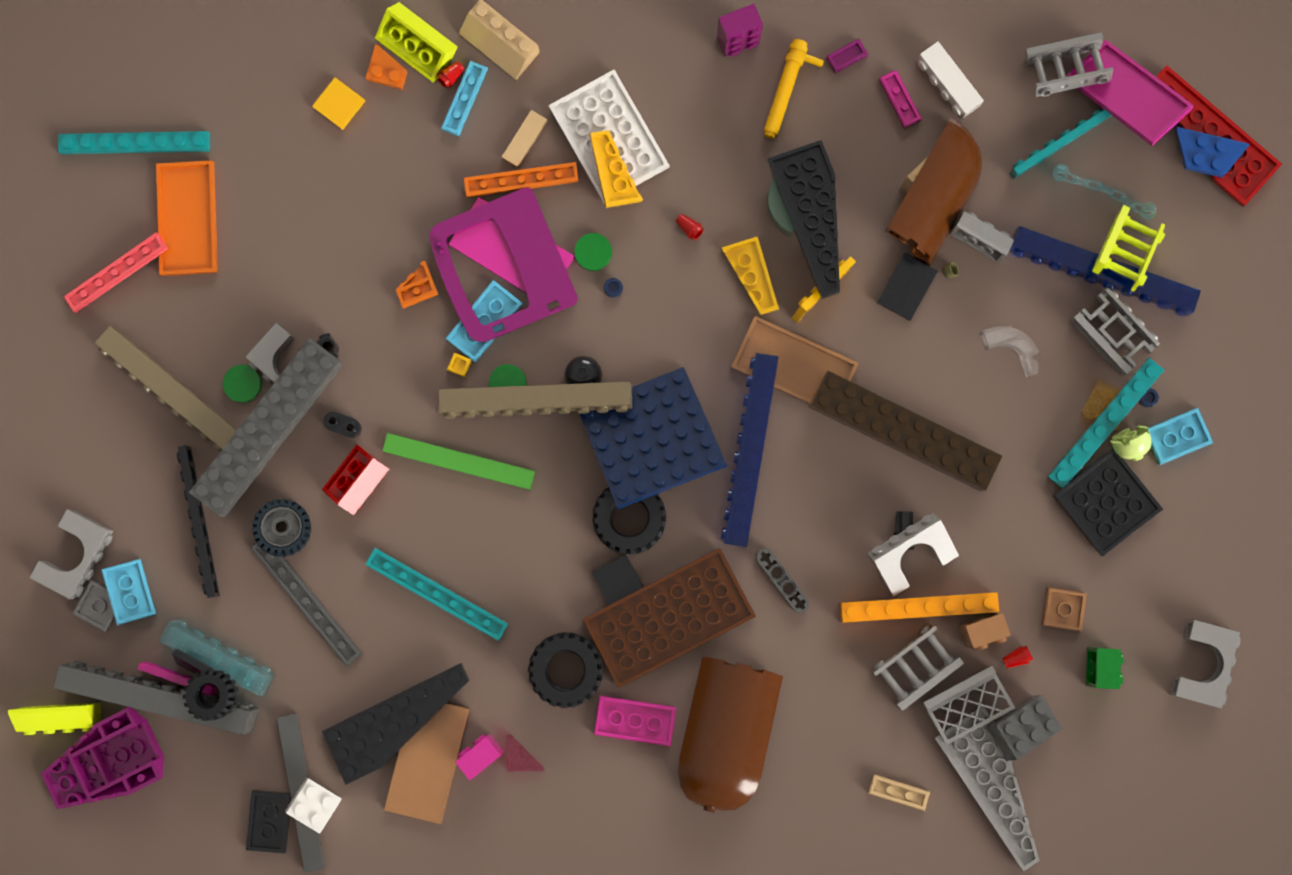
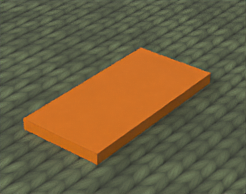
[156,160,218,276]

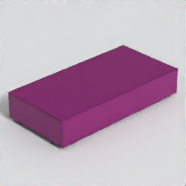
[826,38,868,74]

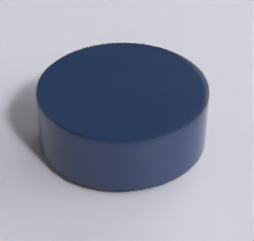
[604,278,623,298]
[1138,388,1159,408]

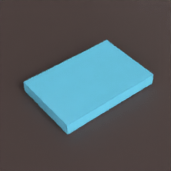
[1148,408,1213,465]
[101,559,156,626]

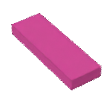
[879,70,922,129]

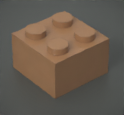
[959,612,1011,651]

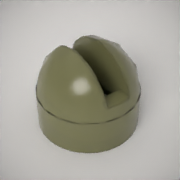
[942,262,959,278]

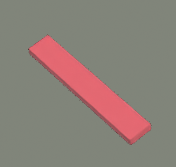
[64,232,168,313]

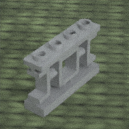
[1069,287,1160,377]

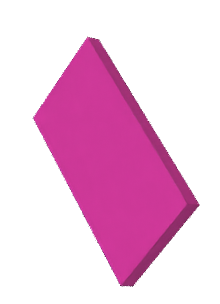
[1066,40,1193,146]
[448,197,575,294]

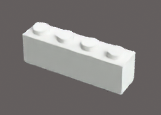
[917,42,984,119]

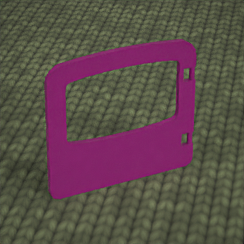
[429,187,578,343]

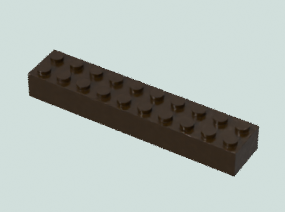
[809,371,1002,491]

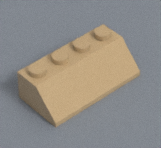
[459,0,540,80]

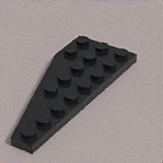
[767,140,840,300]
[322,663,470,785]

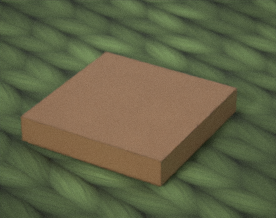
[1042,587,1087,632]

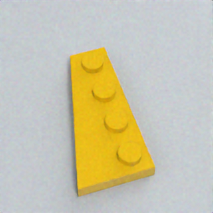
[589,130,643,208]
[722,236,779,315]
[792,256,856,323]

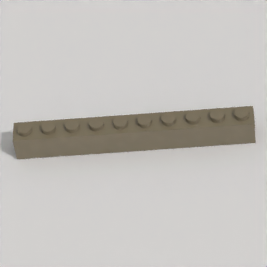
[95,325,238,452]
[439,382,632,419]

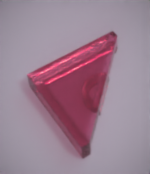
[507,734,544,772]

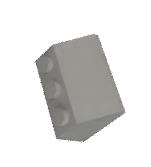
[949,211,1014,263]

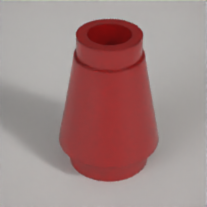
[436,61,465,88]
[675,214,704,241]
[1002,645,1033,669]

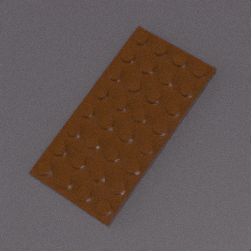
[583,548,756,689]

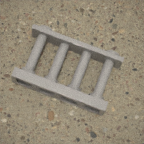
[1025,32,1113,97]
[871,625,964,711]

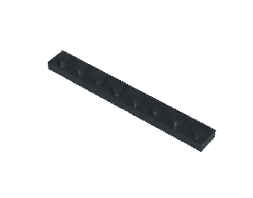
[177,445,220,598]

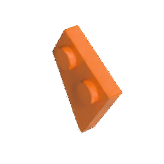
[365,44,408,90]
[395,261,439,309]

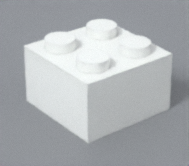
[285,777,341,834]

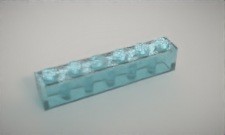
[159,619,276,697]

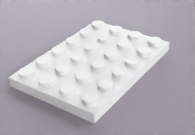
[549,70,670,203]

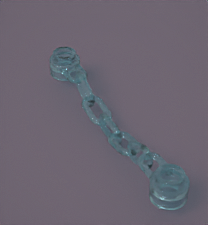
[1053,164,1157,220]

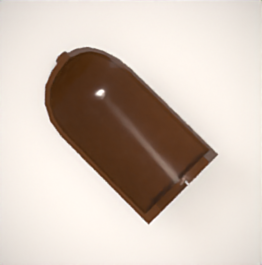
[885,117,983,266]
[678,657,783,813]

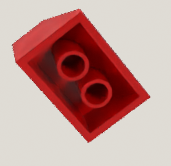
[322,444,389,515]

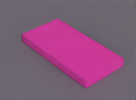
[594,695,676,746]

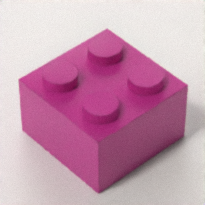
[455,734,505,781]

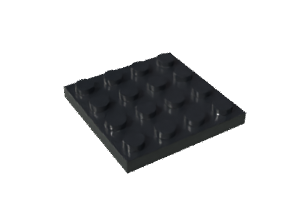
[1053,449,1163,556]

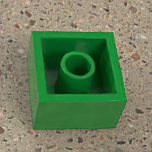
[1086,647,1124,689]

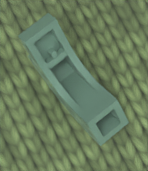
[767,178,794,237]

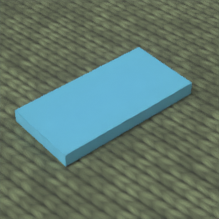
[445,280,523,363]

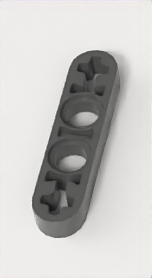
[756,549,809,613]

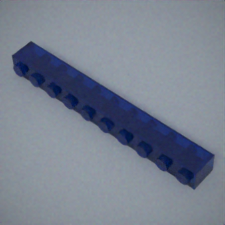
[1009,226,1201,316]
[721,353,779,547]

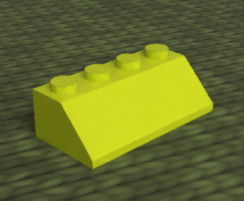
[375,2,458,82]
[8,703,101,735]

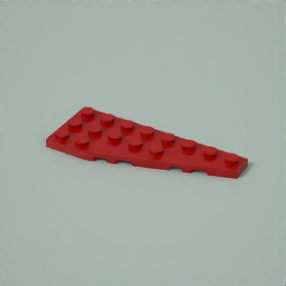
[1156,65,1282,207]

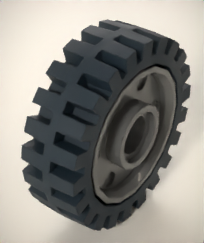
[252,499,311,557]

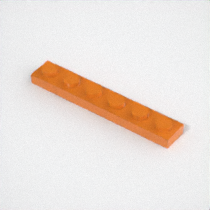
[464,162,579,198]

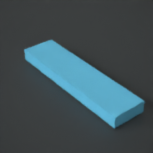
[441,61,488,137]

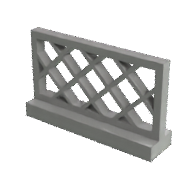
[922,666,1015,745]

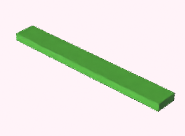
[382,433,535,490]

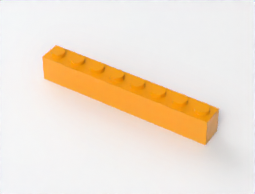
[839,592,999,622]

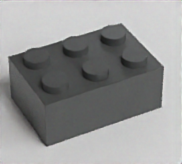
[987,695,1063,761]

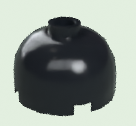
[564,356,602,384]

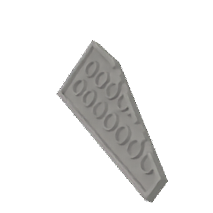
[934,706,1040,872]

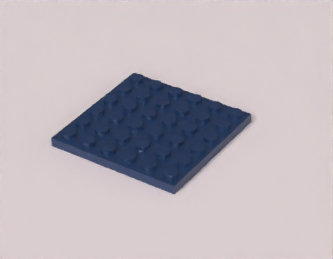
[579,367,727,509]

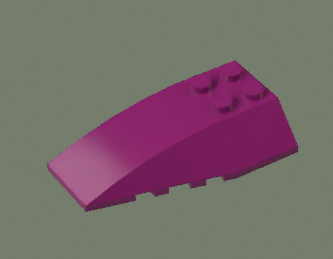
[41,707,164,809]

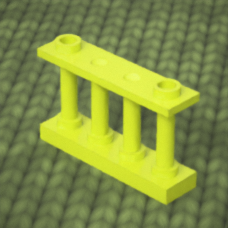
[1092,205,1165,291]

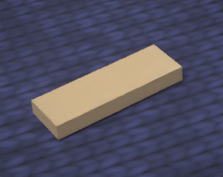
[502,110,548,168]
[867,774,930,811]

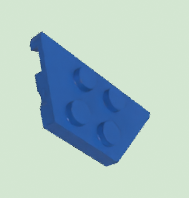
[1174,127,1249,178]

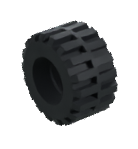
[183,670,239,721]

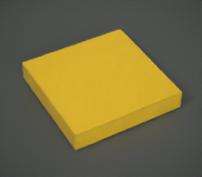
[312,78,365,130]

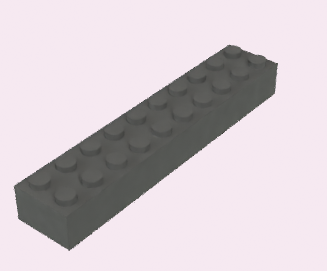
[189,338,344,517]
[53,661,259,735]

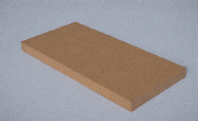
[731,316,859,404]
[384,703,470,824]

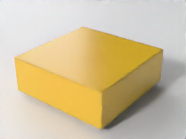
[447,353,472,378]

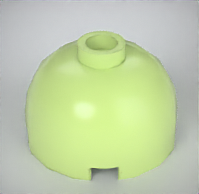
[1110,426,1152,461]

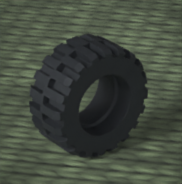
[592,487,666,555]
[528,632,603,708]

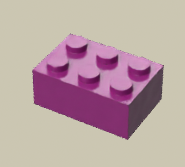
[717,3,763,57]

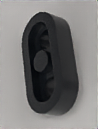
[324,412,362,438]

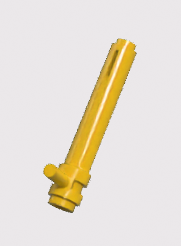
[763,39,824,139]

